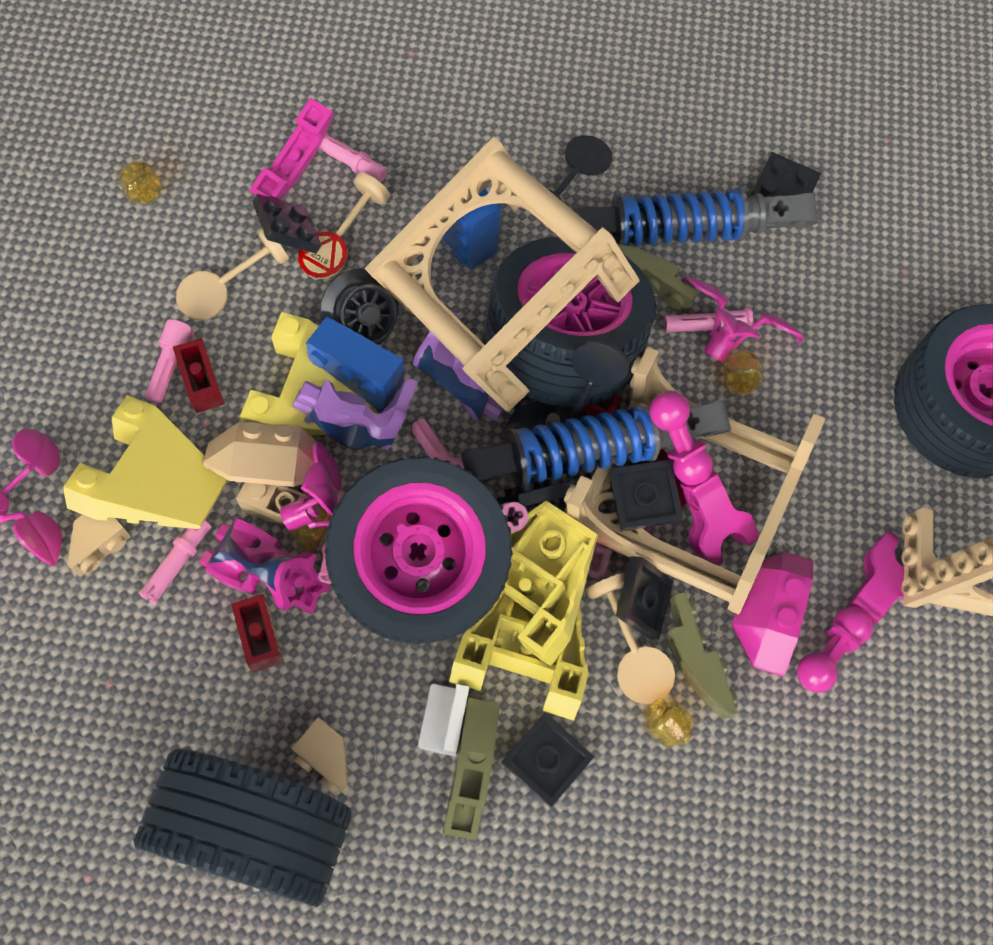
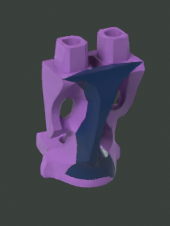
[413,311,506,422]
[292,379,418,451]

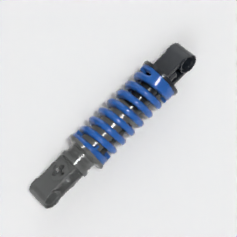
[572,187,818,247]
[460,400,731,489]

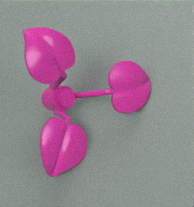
[681,277,805,362]
[0,429,62,566]
[280,441,342,531]

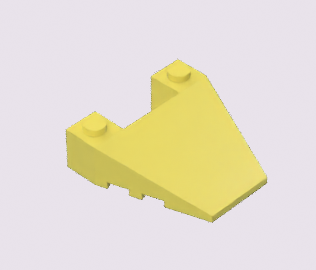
[240,312,378,438]
[63,395,227,529]
[502,501,598,667]
[449,592,588,720]

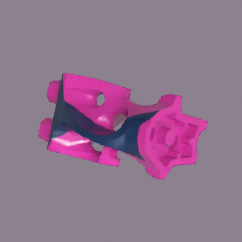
[200,518,331,614]

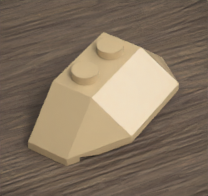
[203,422,317,487]

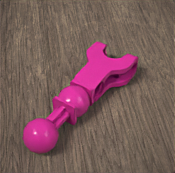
[649,391,759,566]
[797,530,904,693]

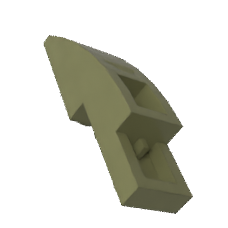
[617,244,698,313]
[665,592,738,720]
[442,697,500,840]

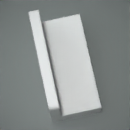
[418,684,469,756]

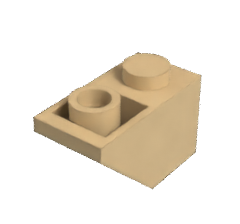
[236,482,307,524]
[67,514,131,577]
[291,717,349,795]

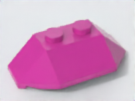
[731,551,814,677]

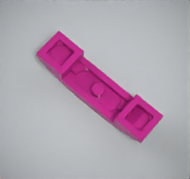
[249,98,334,200]

